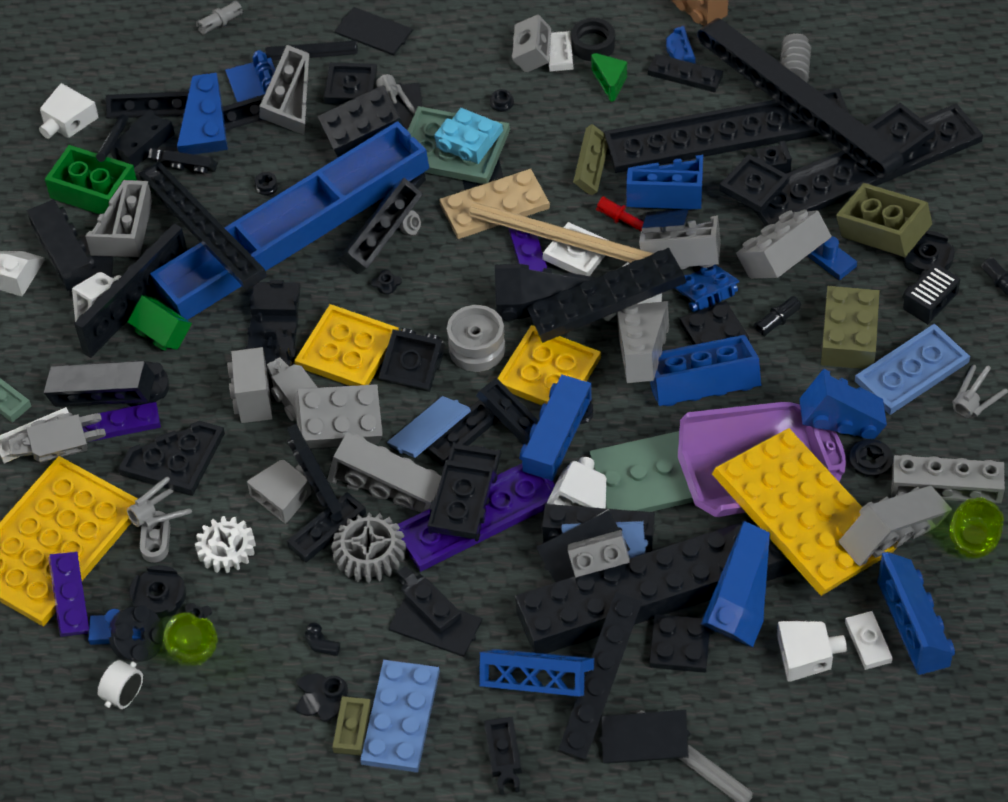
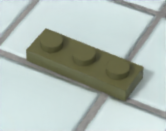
[573,124,607,195]

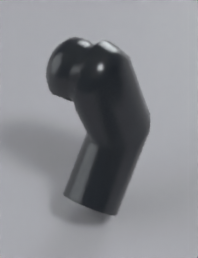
[305,623,340,656]

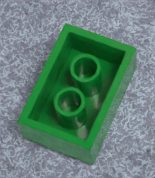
[45,145,137,214]

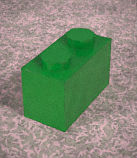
[128,295,192,350]

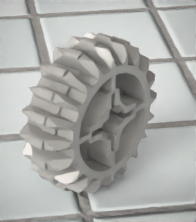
[332,512,406,583]

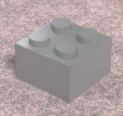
[227,347,273,423]

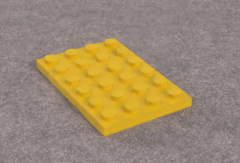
[712,428,896,596]
[0,456,138,627]

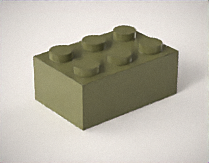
[836,183,932,257]
[821,286,880,369]

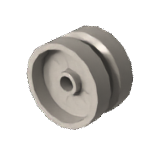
[447,305,505,372]

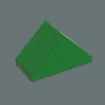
[591,53,627,102]

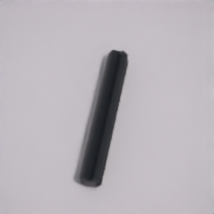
[265,40,358,61]

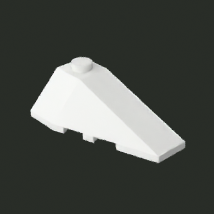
[0,251,45,296]

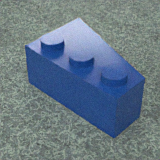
[177,73,228,155]
[626,155,703,210]
[799,369,887,439]

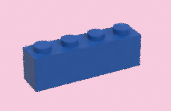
[519,374,592,481]

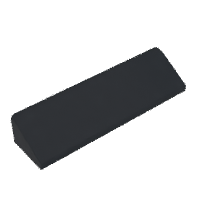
[106,91,189,118]
[223,94,265,131]

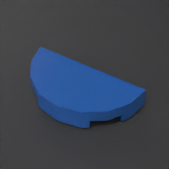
[666,26,695,63]

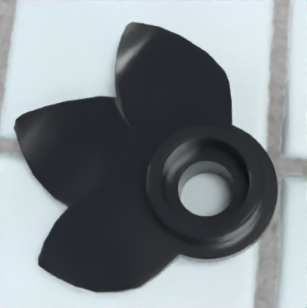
[296,673,348,722]

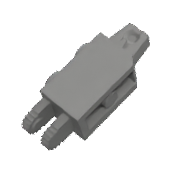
[267,358,318,421]
[8,413,106,463]

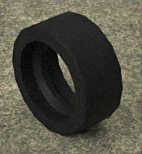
[571,18,615,61]

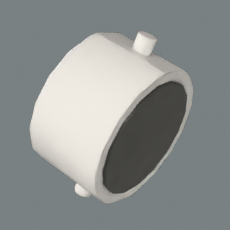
[98,660,143,709]

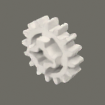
[195,516,256,573]

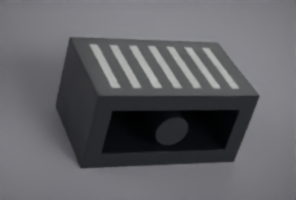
[902,263,961,324]

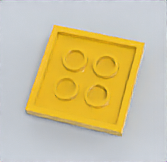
[295,304,399,386]
[498,325,601,406]

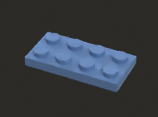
[855,324,970,415]
[360,660,440,772]

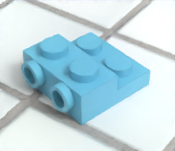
[435,108,503,164]

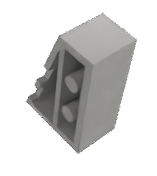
[85,180,153,258]

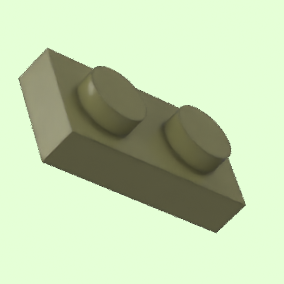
[332,696,371,755]

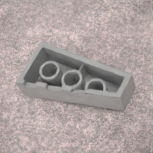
[617,301,669,383]
[327,432,441,513]
[838,485,952,566]

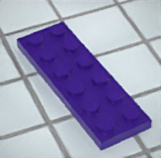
[398,463,555,572]

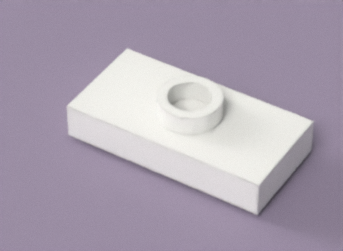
[549,31,573,72]
[845,611,893,670]

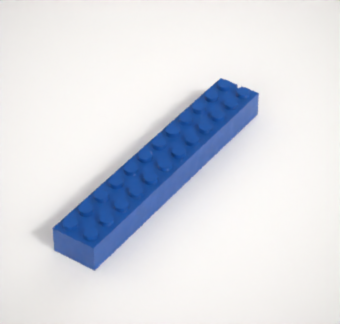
[150,121,430,320]

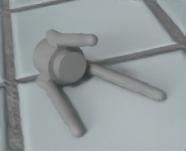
[376,74,416,116]
[952,365,1008,418]
[127,477,192,527]

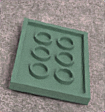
[407,106,510,184]
[589,431,694,512]

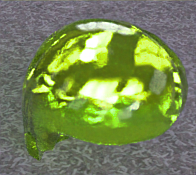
[949,497,1004,559]
[163,612,218,666]

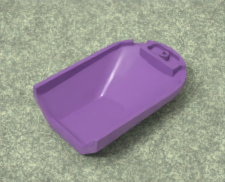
[678,402,846,517]

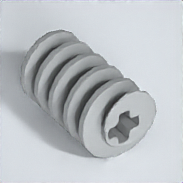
[780,33,811,82]

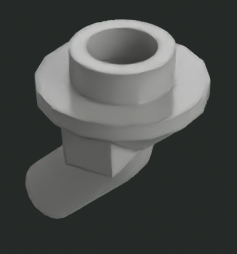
[398,210,421,235]

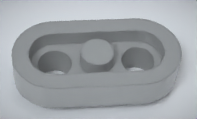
[140,511,171,563]

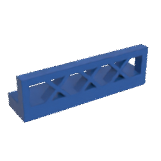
[480,649,594,697]

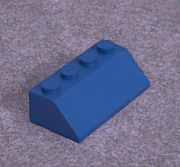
[650,335,761,406]
[877,552,955,675]

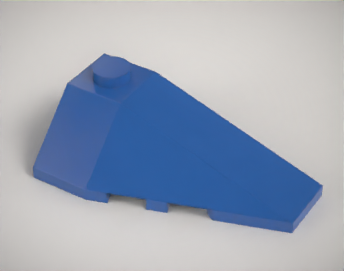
[701,521,770,647]

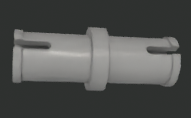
[196,1,243,35]

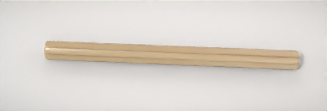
[469,202,654,263]

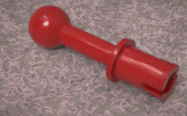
[596,196,644,231]

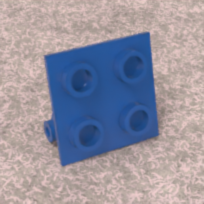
[225,50,276,102]
[675,265,739,312]

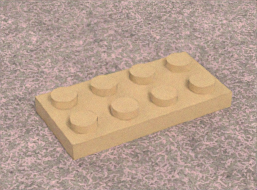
[439,169,550,239]

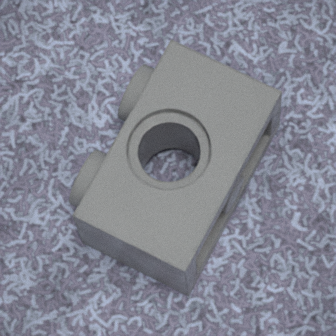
[512,14,551,72]
[568,530,630,577]

